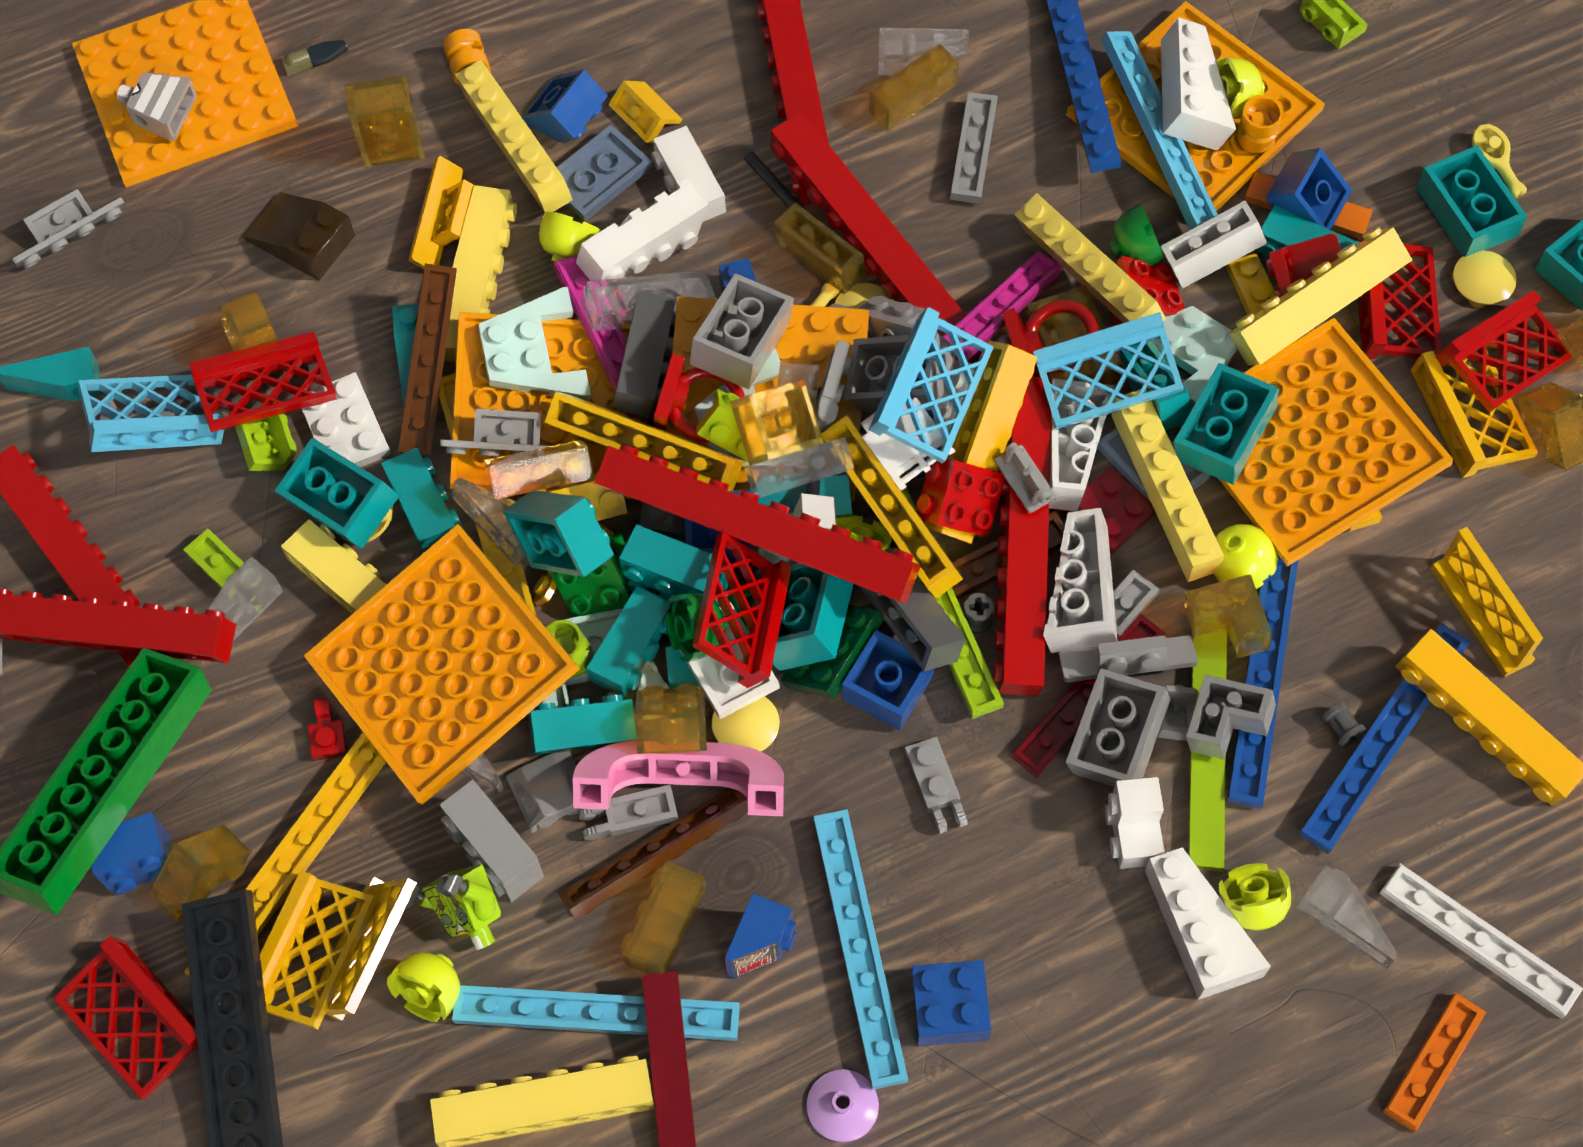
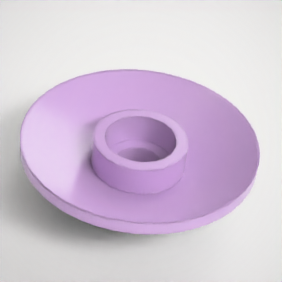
[807,1069,879,1142]

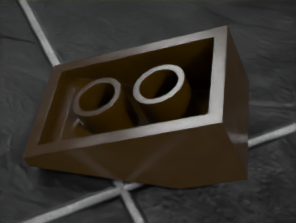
[244,192,355,281]

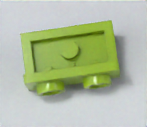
[1299,0,1368,49]
[696,389,774,463]
[235,413,297,471]

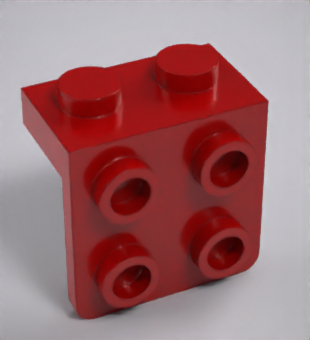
[1267,233,1341,298]
[1111,256,1185,325]
[917,458,1005,537]

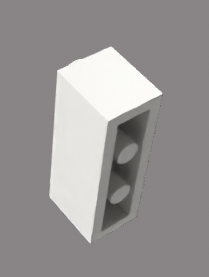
[651,126,726,222]
[1161,200,1267,289]

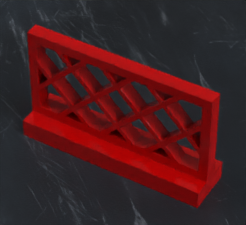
[1358,238,1442,359]
[1435,290,1575,412]
[189,331,337,432]
[692,531,792,688]
[53,936,198,1100]

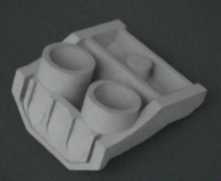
[506,751,582,833]

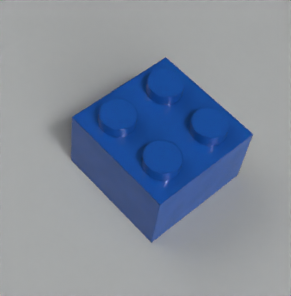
[842,630,934,731]
[91,812,179,894]
[911,960,991,1046]

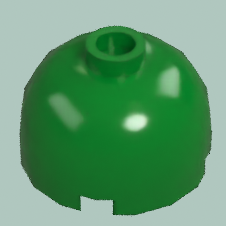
[1110,204,1166,265]
[666,592,728,662]

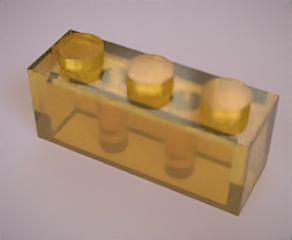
[869,44,959,132]
[774,202,866,294]
[484,440,594,499]
[620,861,707,974]

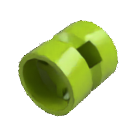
[546,620,594,678]

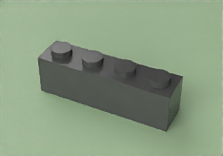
[612,290,676,418]
[859,547,966,672]

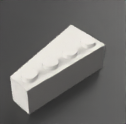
[1161,17,1236,151]
[576,178,709,289]
[1049,379,1115,511]
[1043,508,1117,653]
[1145,847,1271,1000]

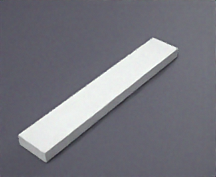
[1379,863,1583,1019]

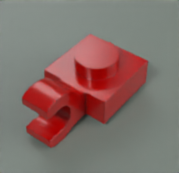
[308,697,347,761]

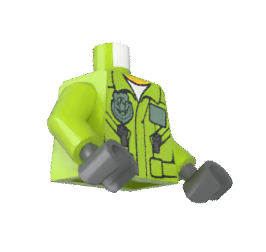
[405,864,501,950]

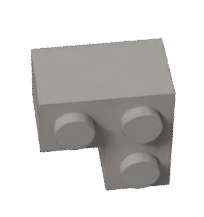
[1186,675,1276,760]

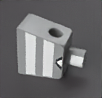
[117,73,197,142]

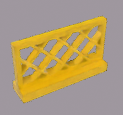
[1410,349,1538,478]
[1430,527,1543,678]
[260,871,379,1030]
[308,877,417,1021]

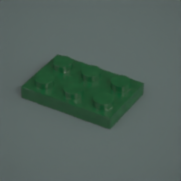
[780,604,884,700]

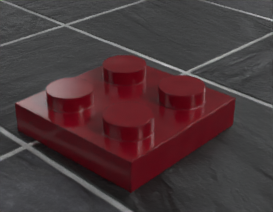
[1064,466,1156,555]

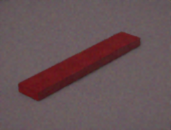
[1011,613,1166,778]
[642,971,697,1147]

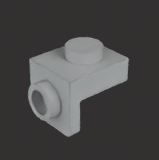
[1158,685,1198,741]

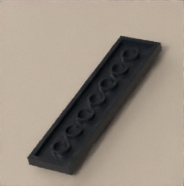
[182,889,283,1147]

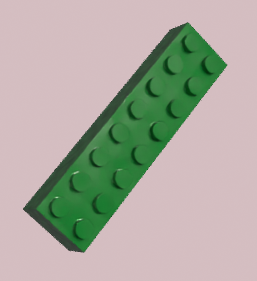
[0,648,212,916]

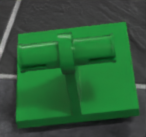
[550,532,631,618]

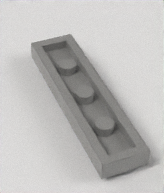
[950,92,998,204]

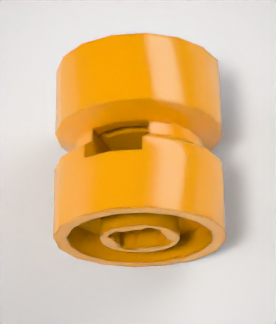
[443,29,491,85]
[1236,95,1283,153]

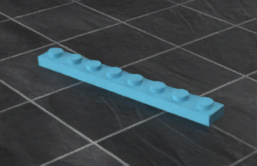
[1101,31,1218,230]
[814,809,908,1090]
[452,985,740,1041]

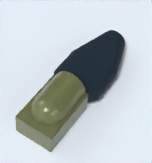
[280,40,348,76]

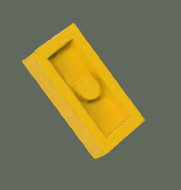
[608,81,682,143]

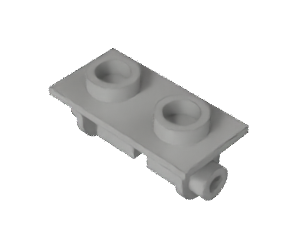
[994,442,1057,514]

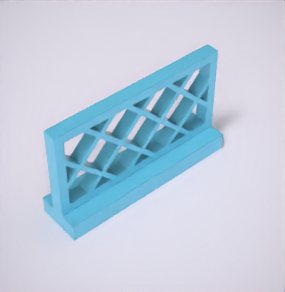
[868,307,994,463]
[1033,312,1184,429]
[78,375,224,452]

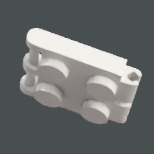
[861,397,955,491]

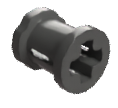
[964,593,994,633]
[1321,701,1366,747]

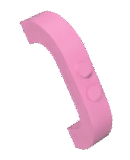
[573,740,784,816]

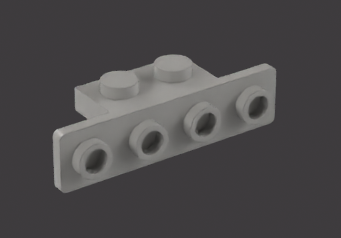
[12,189,125,269]
[829,296,925,338]
[440,409,573,460]
[1059,635,1198,683]

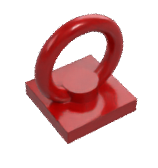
[1002,300,1099,378]
[654,354,746,443]

